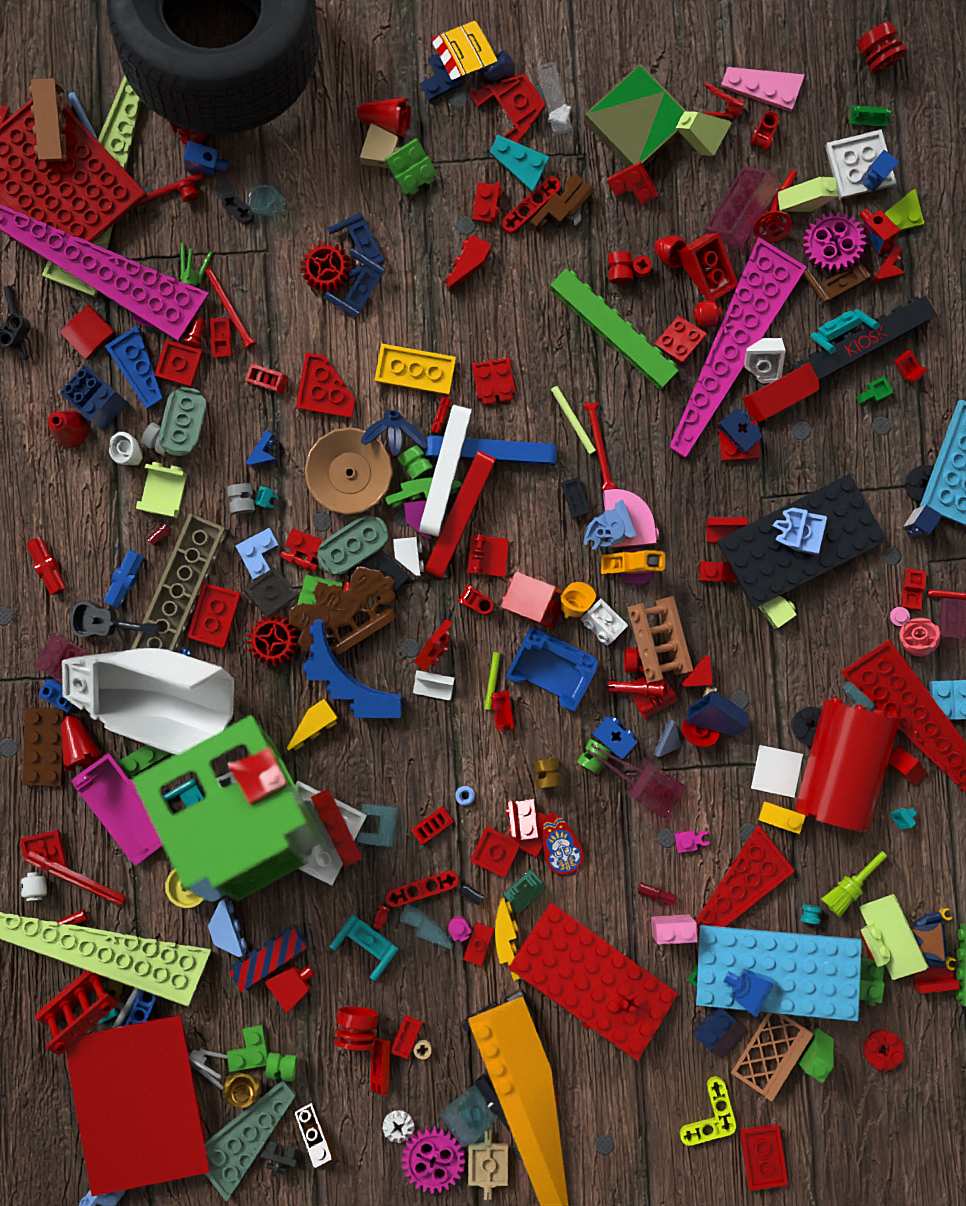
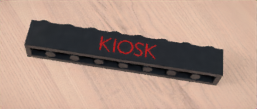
[789,295,937,381]

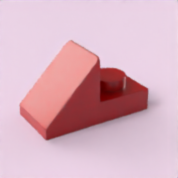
[872,245,905,284]
[699,561,738,583]

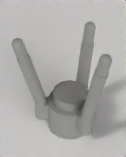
[189,1048,228,1090]

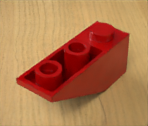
[445,235,492,291]

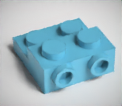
[930,680,966,719]

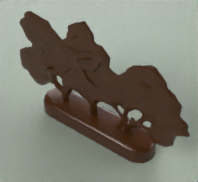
[289,566,396,657]

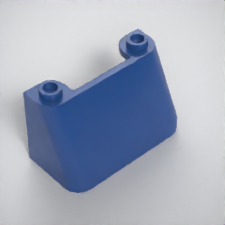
[505,627,598,711]

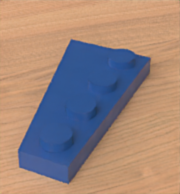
[105,325,164,410]

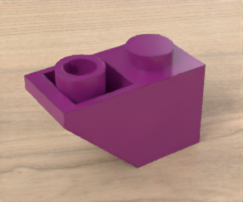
[404,500,433,541]

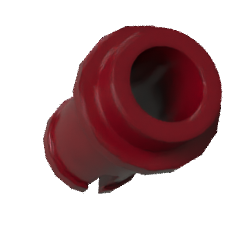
[147,523,172,547]

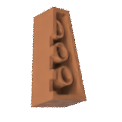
[29,78,67,162]

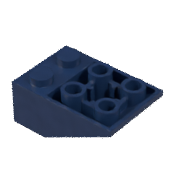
[59,364,128,430]

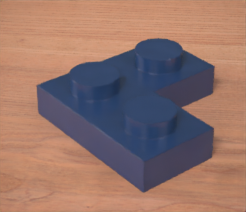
[420,53,462,102]

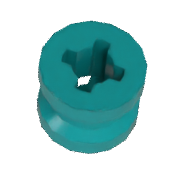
[800,904,822,924]

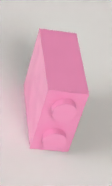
[651,915,697,944]

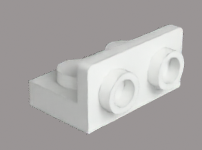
[581,599,628,646]

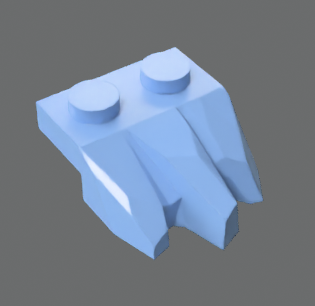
[772,508,827,555]

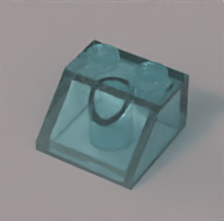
[439,1085,498,1147]

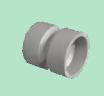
[141,422,169,457]
[227,483,255,514]

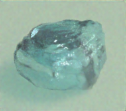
[248,185,285,216]

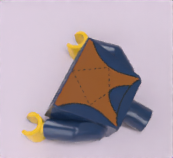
[910,908,956,970]

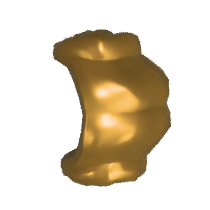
[223,1072,261,1108]

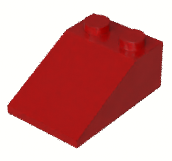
[677,233,738,301]

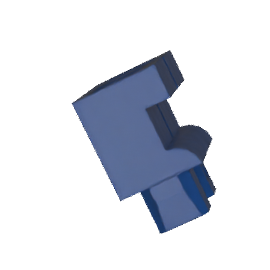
[38,679,78,713]

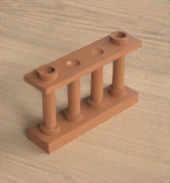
[628,596,693,683]

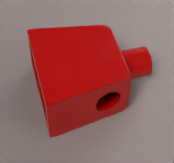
[265,965,315,1013]

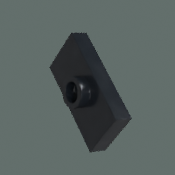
[560,477,591,519]

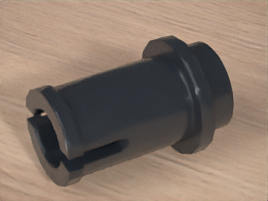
[459,883,485,906]

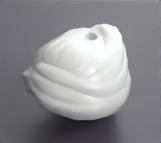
[109,432,143,466]

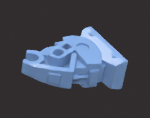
[583,500,637,550]

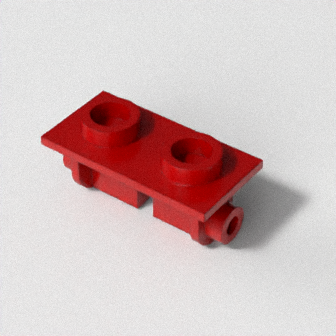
[490,690,515,731]

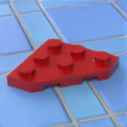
[295,352,356,419]

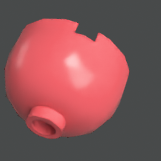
[899,618,940,657]

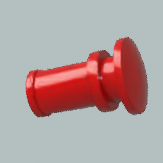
[183,317,205,348]

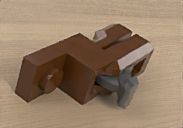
[530,173,594,232]

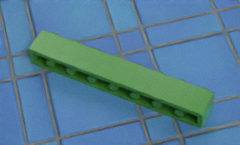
[549,268,678,391]

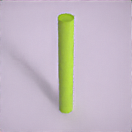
[485,652,501,710]

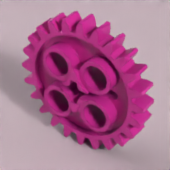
[803,212,866,273]
[401,1126,465,1194]

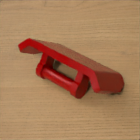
[743,362,819,421]

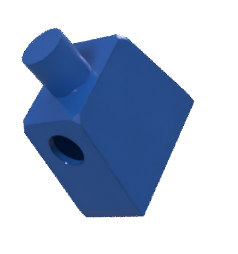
[184,141,229,176]

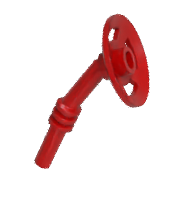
[754,170,798,242]

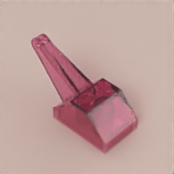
[587,744,687,819]

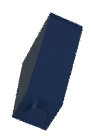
[686,690,749,736]

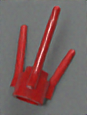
[704,83,744,119]

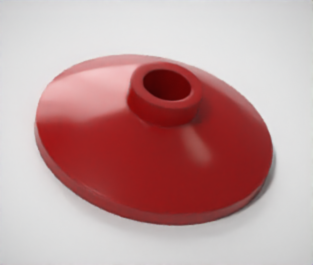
[682,717,720,747]

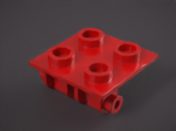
[654,316,707,364]
[467,535,509,577]
[629,674,678,719]

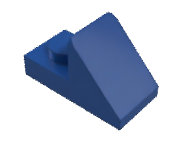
[246,431,277,468]

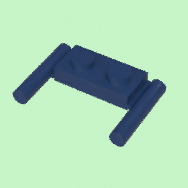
[327,213,385,279]
[323,248,385,318]

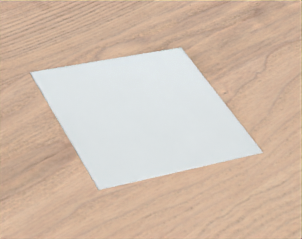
[751,745,803,797]

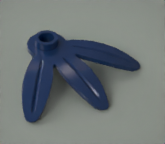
[361,410,427,456]

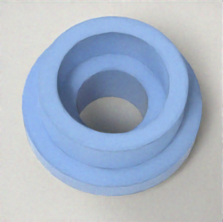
[456,786,475,805]

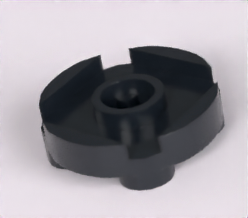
[905,465,934,503]
[791,707,822,745]

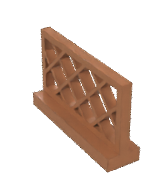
[731,1012,813,1102]

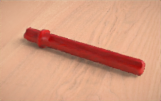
[25,852,126,906]

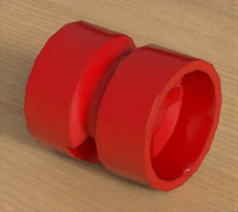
[608,251,633,284]
[624,648,644,673]

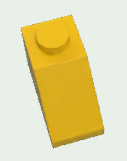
[758,801,805,834]

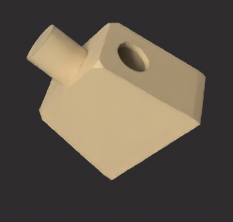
[360,124,400,168]

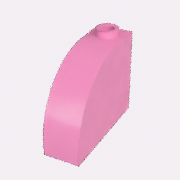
[603,489,659,549]

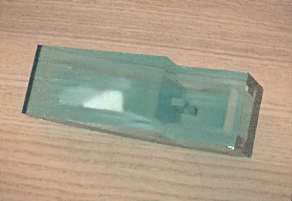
[400,904,453,949]

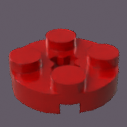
[863,1029,904,1070]

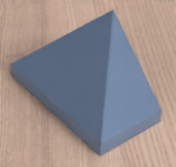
[653,720,682,757]

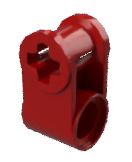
[749,111,779,152]
[456,584,494,616]

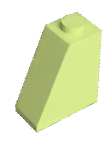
[676,112,732,156]
[778,177,838,212]

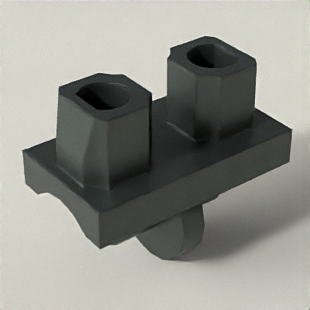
[261,1141,297,1177]

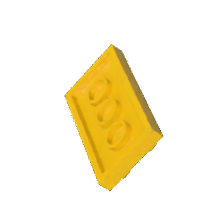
[374,343,456,395]

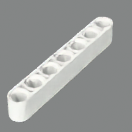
[419,405,472,537]

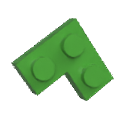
[227,1024,268,1072]

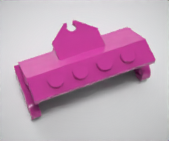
[71,753,164,866]

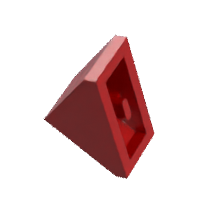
[680,655,712,687]
[888,747,927,787]

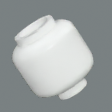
[21,872,47,901]

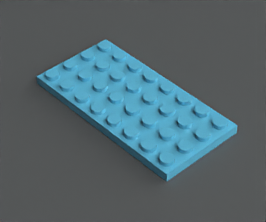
[696,925,861,1021]

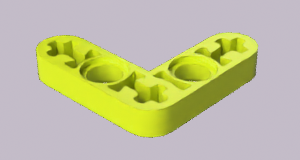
[680,1076,736,1145]

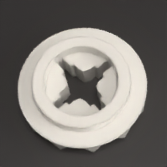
[383,1111,414,1144]

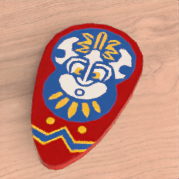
[542,813,584,875]

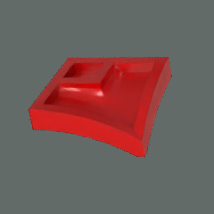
[228,747,288,805]

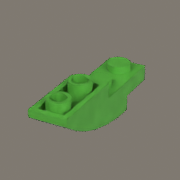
[385,478,462,508]

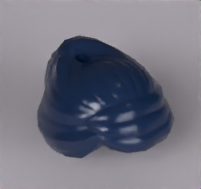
[478,50,515,82]

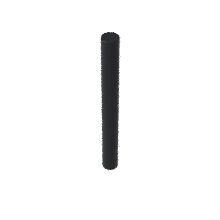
[3,286,29,360]

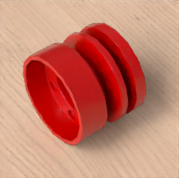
[856,21,907,74]
[334,1006,379,1051]

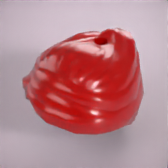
[654,235,687,269]

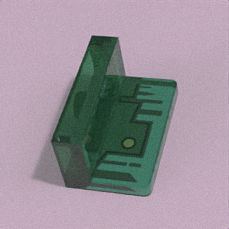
[503,869,547,914]

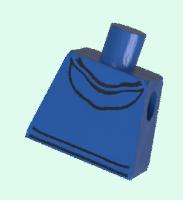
[723,968,774,1017]

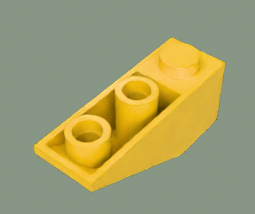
[287,698,339,751]

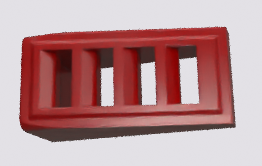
[245,363,289,394]
[411,806,454,845]

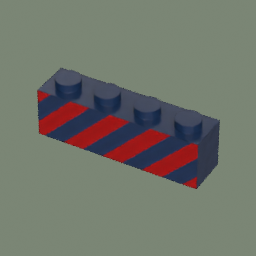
[228,926,309,992]

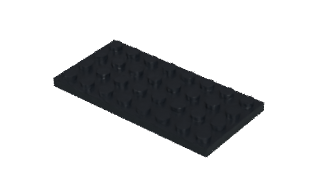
[716,474,887,609]

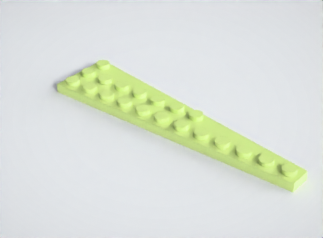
[42,76,141,297]
[0,912,211,1007]

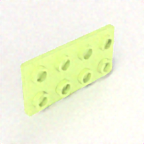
[859,894,928,980]

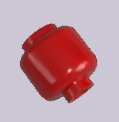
[693,301,722,327]

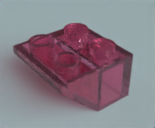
[33,633,87,682]

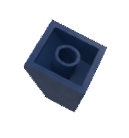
[693,1007,748,1059]

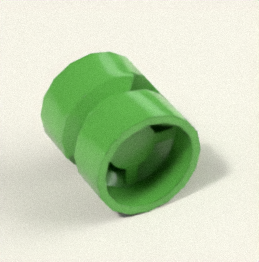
[398,445,433,480]
[577,739,612,775]
[265,1052,297,1082]

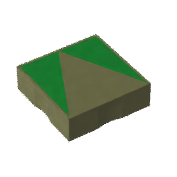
[584,63,687,168]

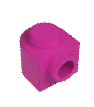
[449,916,472,942]

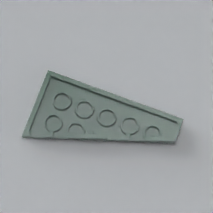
[205,1080,296,1202]

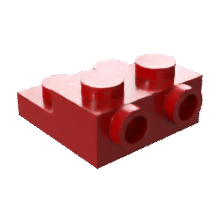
[414,619,453,672]

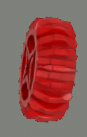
[300,241,352,293]
[247,614,299,666]

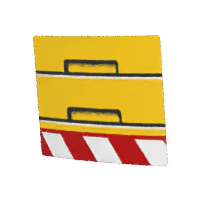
[430,21,497,80]

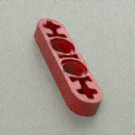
[502,177,560,234]
[386,870,459,907]

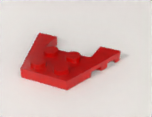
[468,73,546,144]

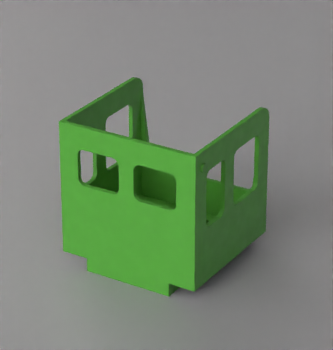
[132,715,324,902]

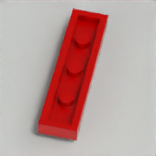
[311,788,363,867]

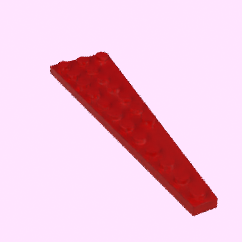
[840,639,966,792]

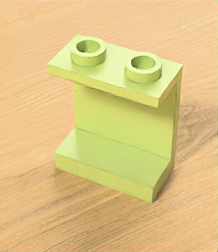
[136,462,187,518]

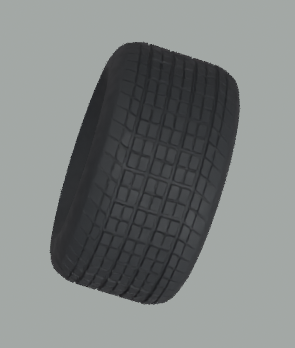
[107,0,319,134]

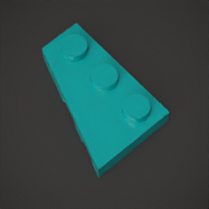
[490,135,549,193]

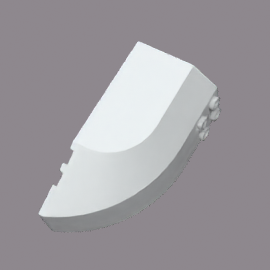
[62,648,234,755]

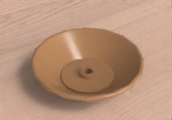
[304,427,393,515]

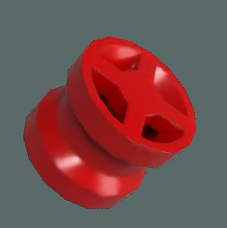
[177,179,200,202]
[632,256,652,278]

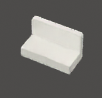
[413,670,455,700]

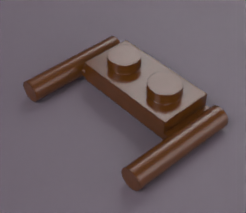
[803,247,872,304]

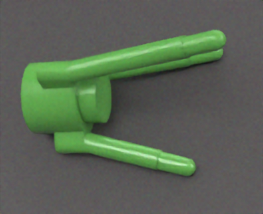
[180,242,212,287]

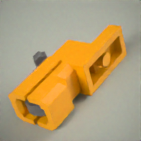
[601,550,665,574]

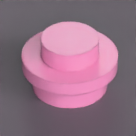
[890,607,910,626]

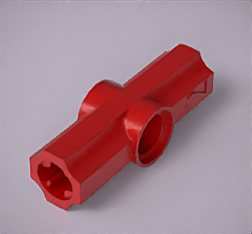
[26,537,67,596]

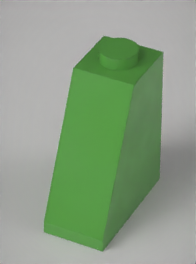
[797,1027,834,1083]

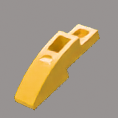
[495,898,520,980]

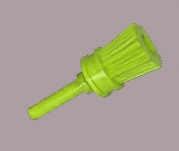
[820,851,888,918]

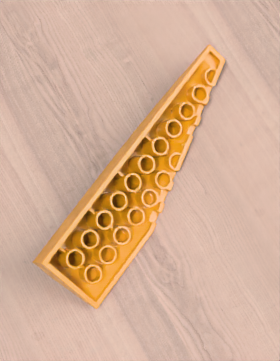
[468,996,568,1206]

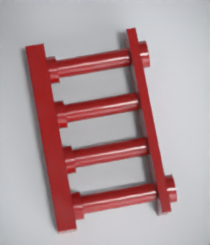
[35,971,120,1056]

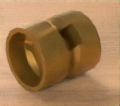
[533,757,561,788]

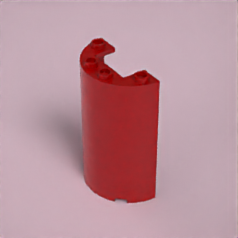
[794,697,901,832]

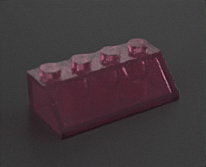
[704,166,781,248]

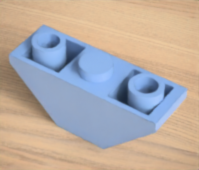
[208,897,247,957]

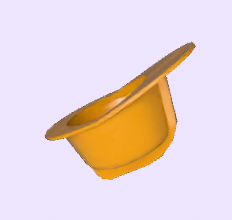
[560,582,596,619]

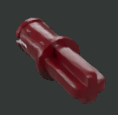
[637,882,676,906]

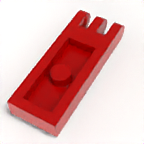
[370,1038,390,1096]

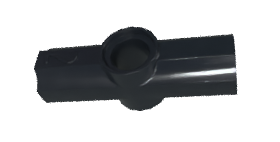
[474,1072,511,1131]

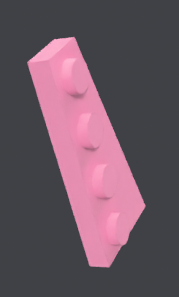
[721,67,804,112]

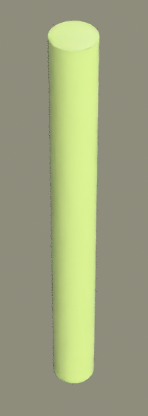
[551,386,596,454]

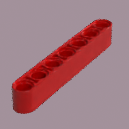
[424,450,496,579]

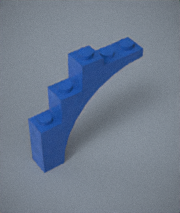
[303,619,402,718]

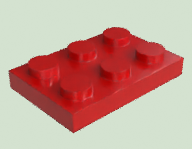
[187,582,241,648]
[739,1123,788,1191]

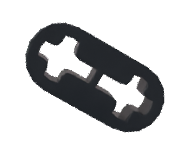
[221,193,254,225]

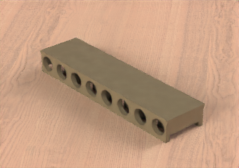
[131,513,228,652]

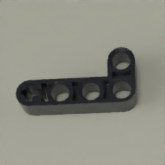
[0,313,31,351]

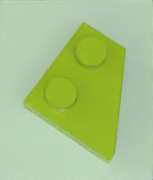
[885,189,925,231]

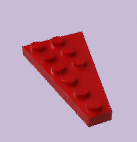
[695,824,795,937]

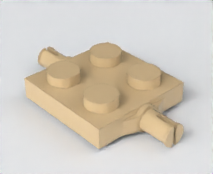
[468,1130,508,1200]

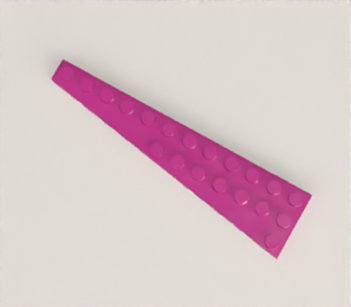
[0,204,209,342]
[669,237,806,458]

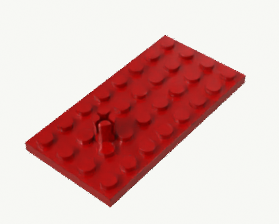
[507,903,678,1061]

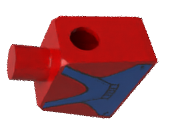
[859,208,900,256]

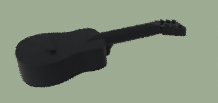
[70,601,158,637]

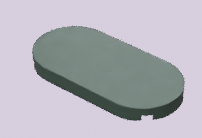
[159,387,206,456]
[318,515,388,575]

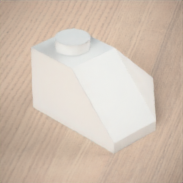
[744,338,785,383]

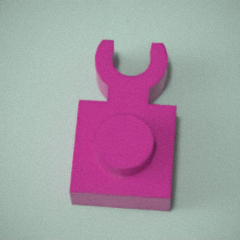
[674,830,710,853]

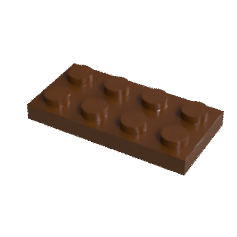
[22,708,66,786]

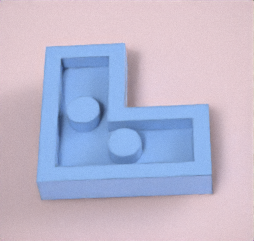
[236,528,279,580]

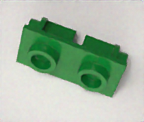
[849,105,891,127]

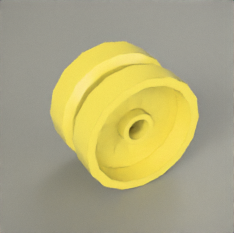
[165,869,205,908]

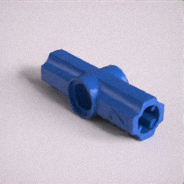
[103,550,145,608]

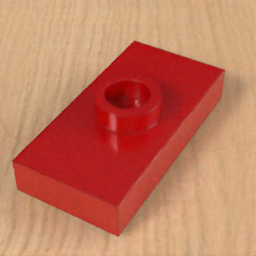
[463,922,494,966]
[390,1014,423,1060]

